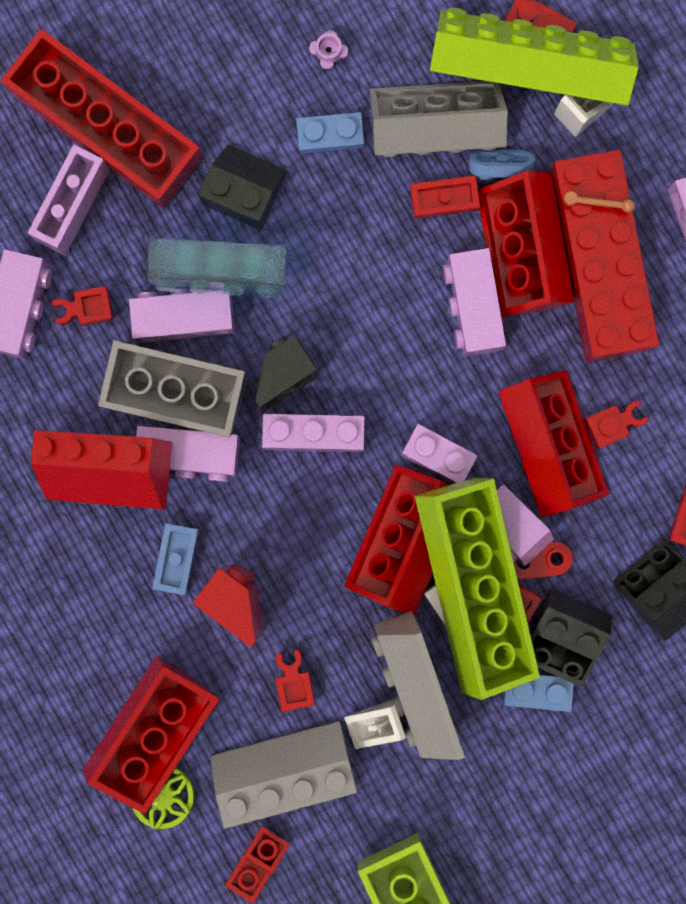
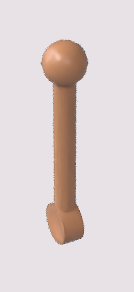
[564,191,635,213]

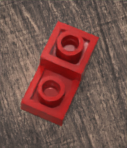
[224,826,290,904]

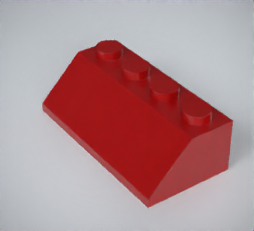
[478,170,574,318]
[499,370,609,518]
[31,430,172,510]
[344,465,449,616]
[193,564,264,647]
[83,655,220,814]

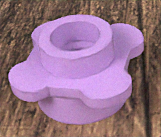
[309,30,348,69]

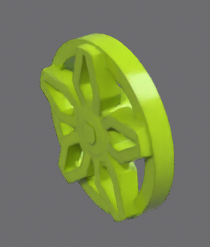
[132,767,194,829]

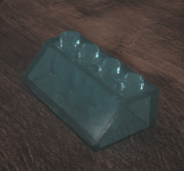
[147,238,289,298]

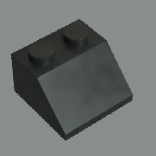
[198,145,288,230]
[255,336,318,413]

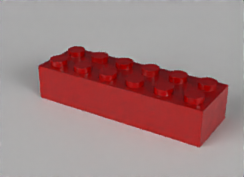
[0,29,204,209]
[549,150,659,363]

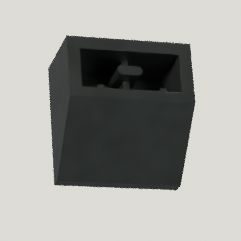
[613,540,686,641]
[529,588,612,687]

